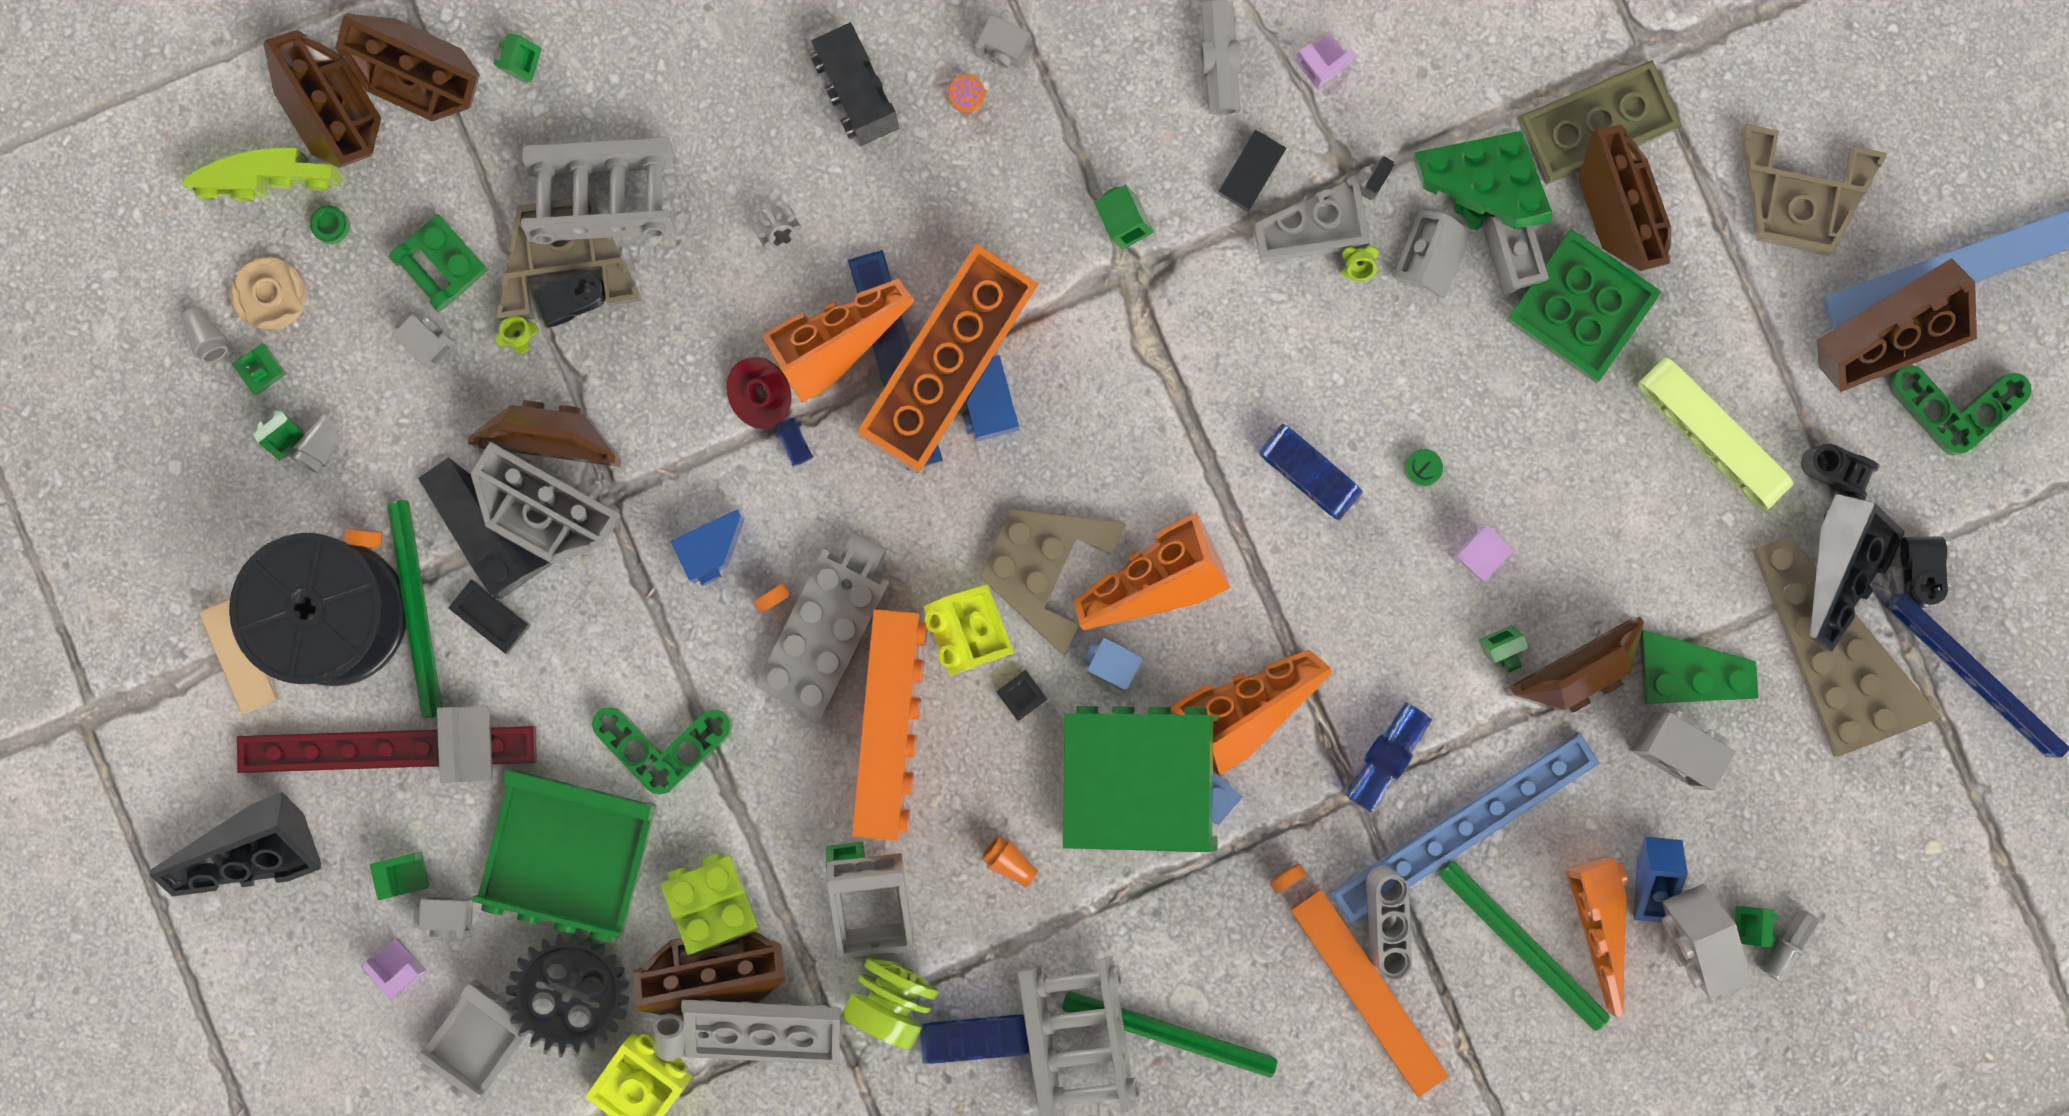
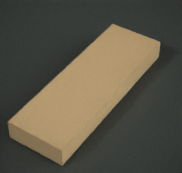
[199,599,280,714]

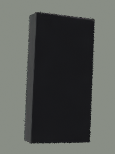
[1217,129,1287,212]
[448,579,531,654]

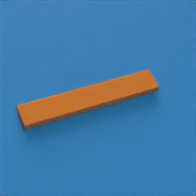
[1290,889,1449,1098]

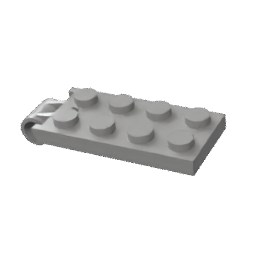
[754,533,890,720]
[653,999,841,1065]

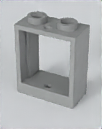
[826,853,914,959]

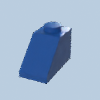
[962,355,1019,442]
[671,509,745,586]
[1633,837,1688,922]

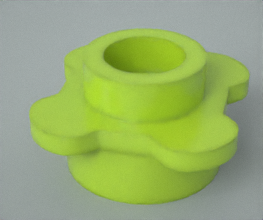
[1341,246,1379,282]
[495,316,538,354]

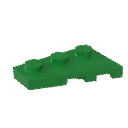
[1640,630,1759,704]

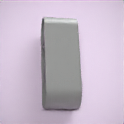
[1366,865,1412,980]

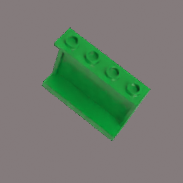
[1062,706,1219,852]
[472,769,657,942]

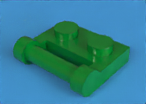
[388,214,488,312]

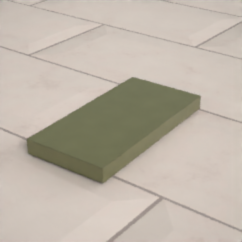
[1517,60,1682,185]

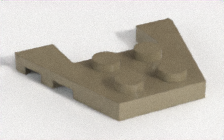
[1742,124,1887,255]
[496,195,641,321]
[980,509,1126,655]

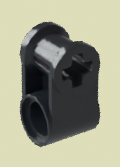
[532,272,606,328]
[1801,443,1880,500]
[1900,536,1948,608]

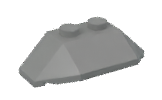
[471,442,621,564]

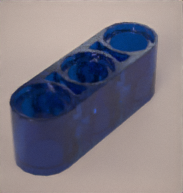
[1258,424,1363,521]
[920,1014,1030,1064]

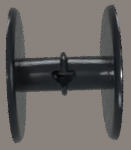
[229,533,406,686]

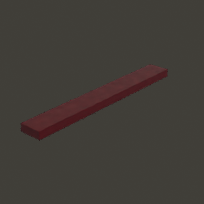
[237,726,537,773]

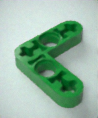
[1889,365,2032,455]
[592,707,732,795]

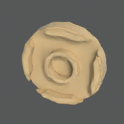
[230,256,307,331]

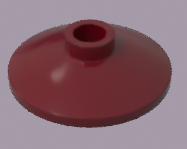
[726,356,792,429]

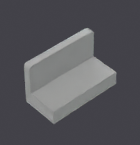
[1393,210,1470,297]
[1483,217,1549,296]
[437,706,493,783]

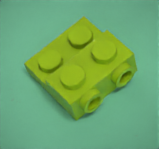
[660,853,760,958]

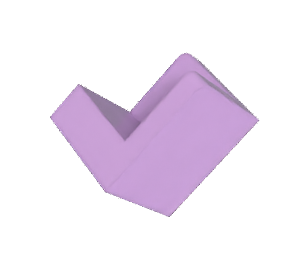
[1295,35,1356,89]
[1452,525,1515,581]
[361,939,426,1000]

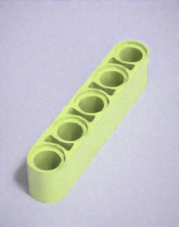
[1637,357,1794,511]

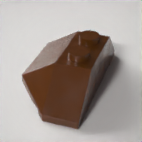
[335,13,480,122]
[263,30,381,168]
[1578,124,1672,271]
[468,400,621,467]
[1504,616,1644,713]
[632,932,786,1016]

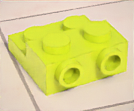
[923,584,1014,676]
[585,1032,693,1116]

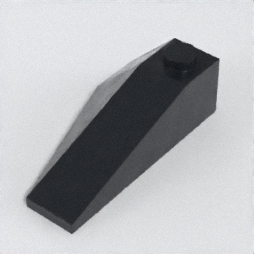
[418,457,554,599]
[1810,494,1905,652]
[149,792,321,897]

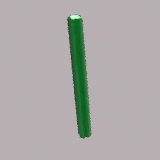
[387,500,443,719]
[1439,861,1610,1031]
[1062,991,1278,1078]

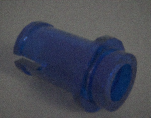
[774,418,814,467]

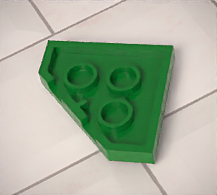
[1414,131,1552,229]

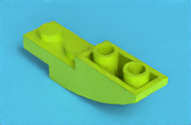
[183,148,342,202]

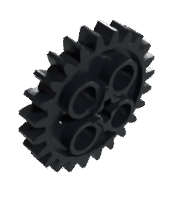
[506,934,630,1058]

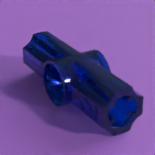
[1344,702,1433,813]

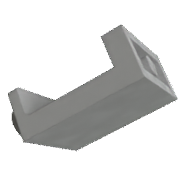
[416,980,529,1101]

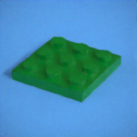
[1506,229,1662,383]

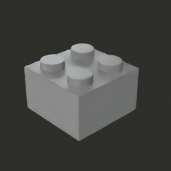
[1631,710,1736,791]
[1662,884,1752,999]

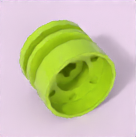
[841,957,939,1050]

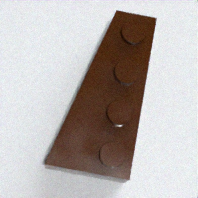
[1817,258,1977,392]

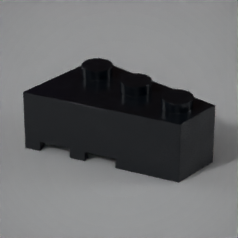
[809,22,900,147]

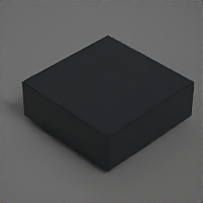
[1361,156,1395,200]
[996,670,1048,721]

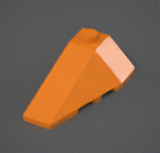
[1074,512,1231,631]

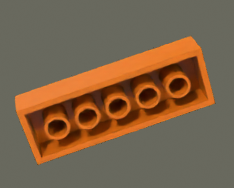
[855,243,1039,474]
[852,609,928,841]

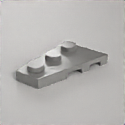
[1254,174,1370,263]

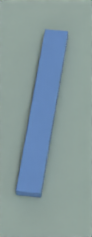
[1821,210,2069,330]
[1330,732,1600,925]

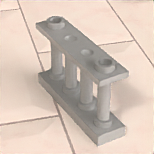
[521,138,676,244]
[1018,956,1139,1116]

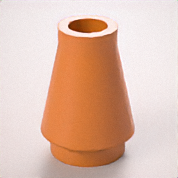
[981,835,1038,887]

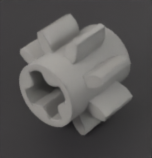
[752,203,801,251]

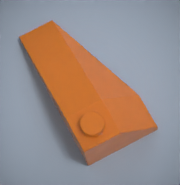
[761,279,914,403]
[1171,650,1332,776]
[1565,857,1628,1017]

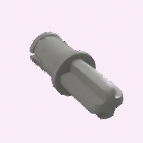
[1761,910,1819,983]

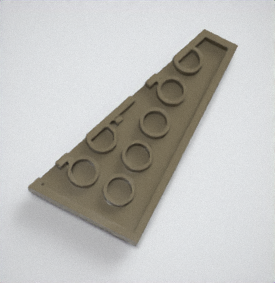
[1753,536,1942,757]

